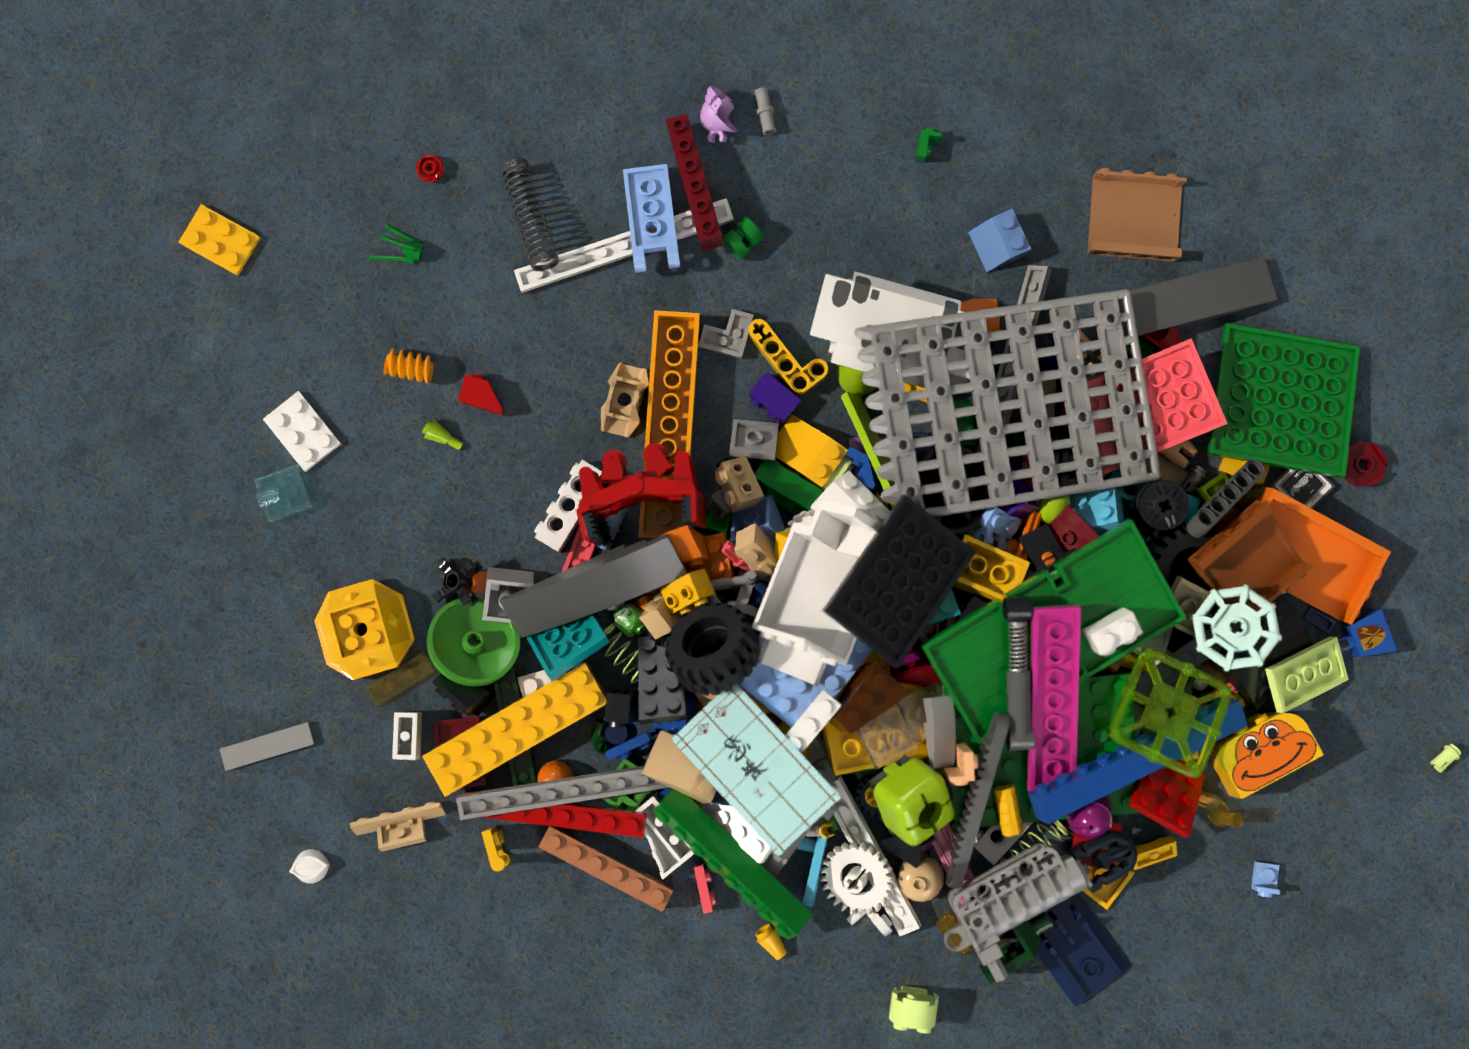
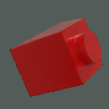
[458,373,505,416]

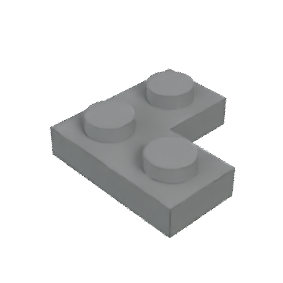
[698,309,754,359]

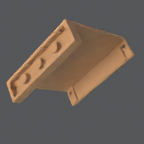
[1087,168,1187,262]

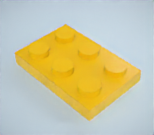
[178,204,260,276]

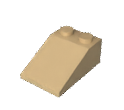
[641,731,717,803]

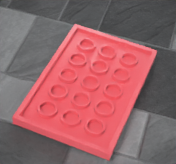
[1087,338,1228,475]

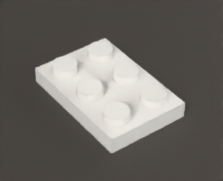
[263,391,341,472]

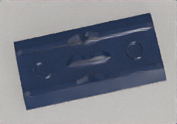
[1022,852,1131,1007]

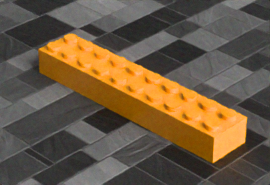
[638,310,700,540]

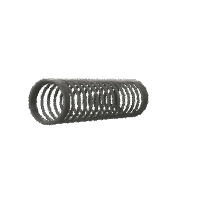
[500,158,560,271]

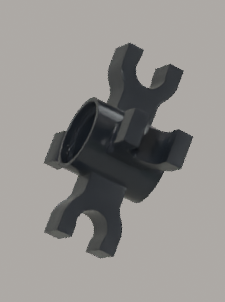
[432,557,483,606]

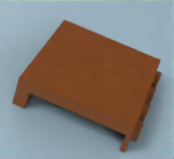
[1187,500,1313,612]

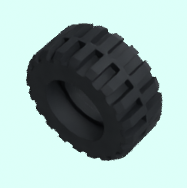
[1144,523,1215,591]
[665,603,761,696]

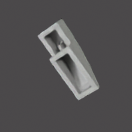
[923,695,956,769]

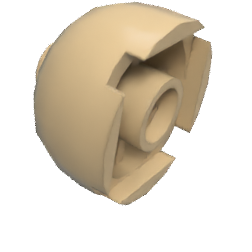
[898,856,945,902]

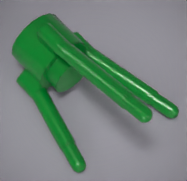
[369,224,425,264]

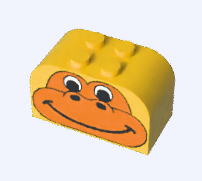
[1211,712,1324,799]

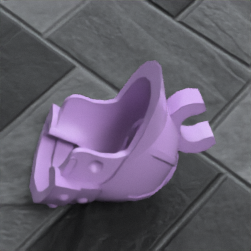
[700,85,737,143]

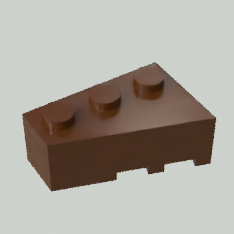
[829,662,911,734]

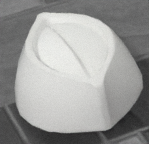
[289,849,330,884]

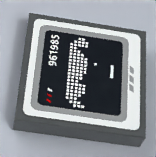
[1269,469,1335,509]

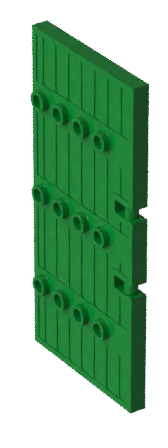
[920,519,1186,744]

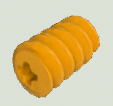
[383,348,434,384]

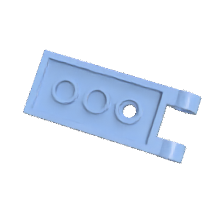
[623,164,680,273]

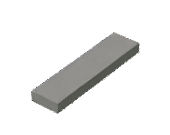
[219,722,316,771]

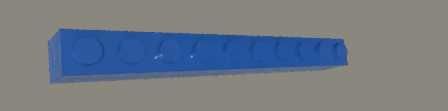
[1028,695,1248,824]

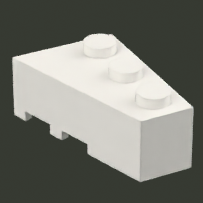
[636,792,694,880]

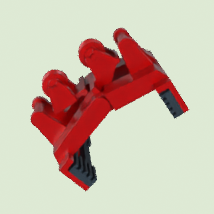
[576,443,707,546]

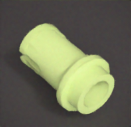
[1430,744,1461,773]

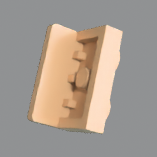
[943,743,978,785]

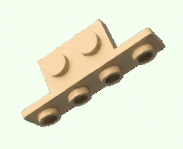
[350,802,446,852]

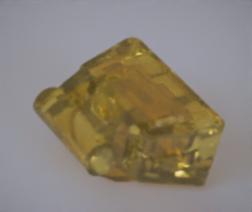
[934,910,973,957]

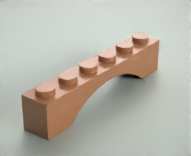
[539,826,674,912]

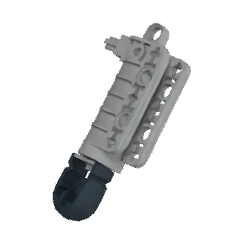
[944,831,1138,982]

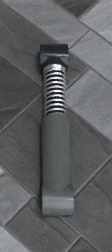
[1002,596,1035,751]

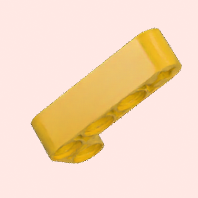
[749,319,828,396]

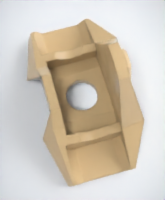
[601,363,649,438]

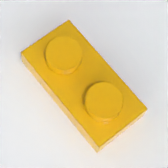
[1133,835,1177,871]

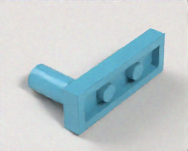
[796,836,829,907]

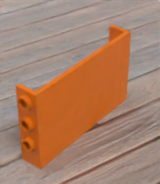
[1258,487,1391,625]

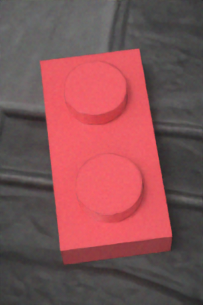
[694,863,716,914]

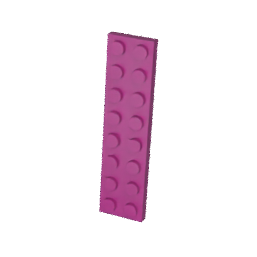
[1027,605,1081,792]

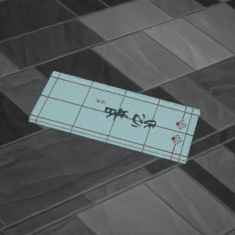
[671,685,841,856]

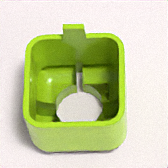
[873,758,955,846]

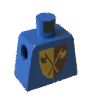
[1338,609,1397,657]

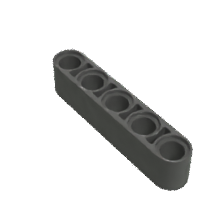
[1187,459,1265,538]

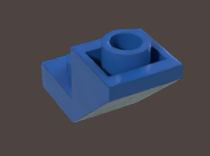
[846,447,884,494]

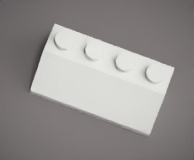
[810,471,891,523]

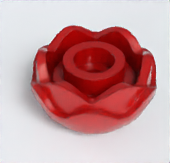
[416,155,444,183]

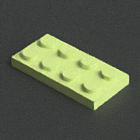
[1265,637,1349,713]

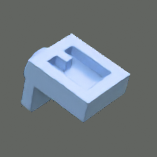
[1251,861,1280,898]

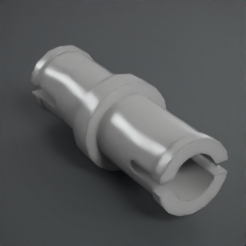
[754,87,777,135]

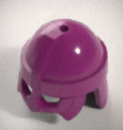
[1067,795,1112,839]

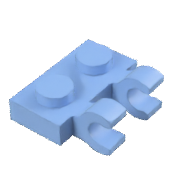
[974,507,1022,551]

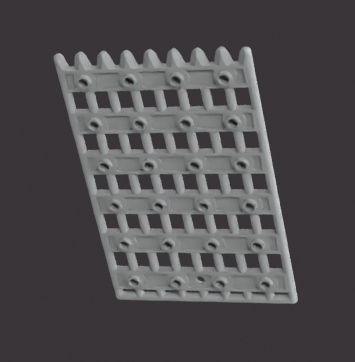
[854,289,1162,519]

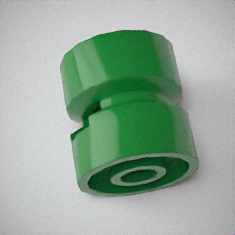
[722,217,764,260]

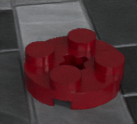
[1344,442,1387,487]

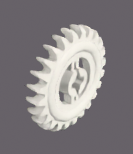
[820,842,895,916]

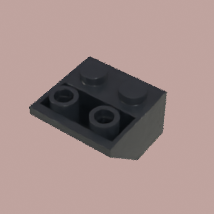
[432,674,496,716]

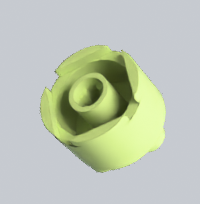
[889,986,939,1034]

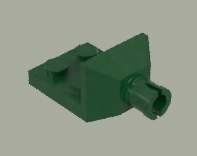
[979,912,1054,985]

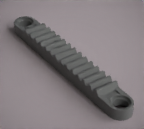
[947,712,1009,889]

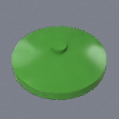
[427,597,520,686]

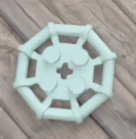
[1191,584,1282,672]

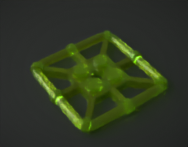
[1108,647,1233,778]

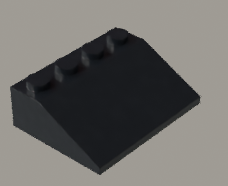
[1209,595,1314,710]

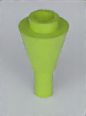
[422,419,463,450]

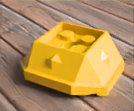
[314,579,416,680]

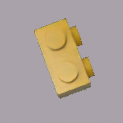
[660,568,715,615]

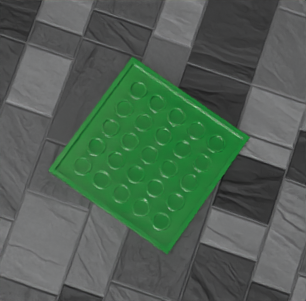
[1207,323,1360,479]

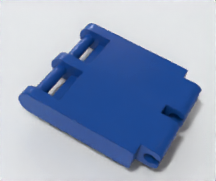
[605,728,658,760]

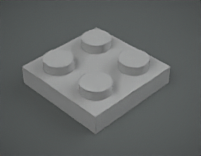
[729,419,779,460]

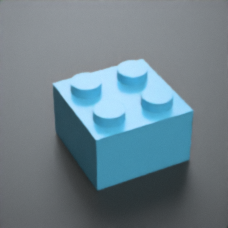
[1070,487,1125,535]

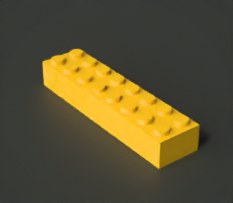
[422,662,607,797]

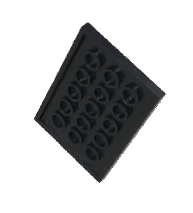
[822,495,976,668]

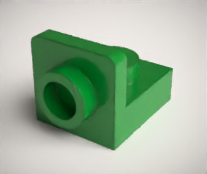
[915,128,943,163]

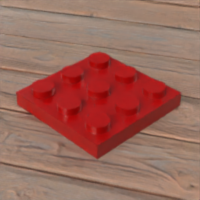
[1129,759,1205,838]

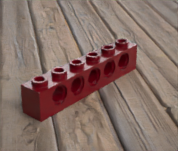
[665,114,724,251]

